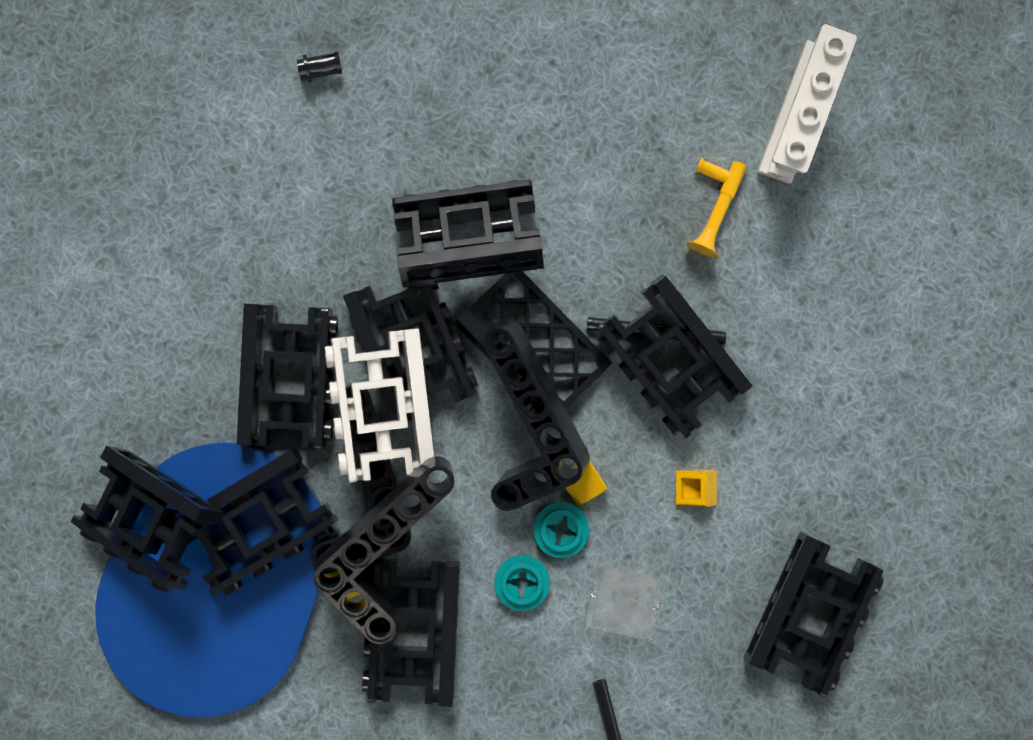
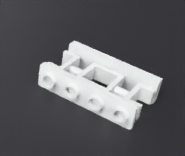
[757,24,857,184]
[325,328,436,483]

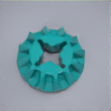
[534,502,589,558]
[494,554,550,611]

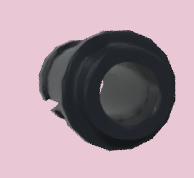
[297,51,343,83]

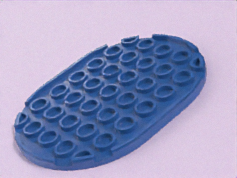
[95,442,329,717]

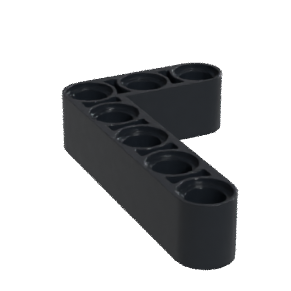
[483,318,590,511]
[310,385,411,574]
[313,456,455,644]

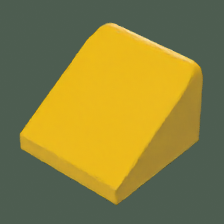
[566,462,608,506]
[676,470,717,507]

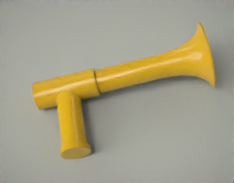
[685,158,747,259]

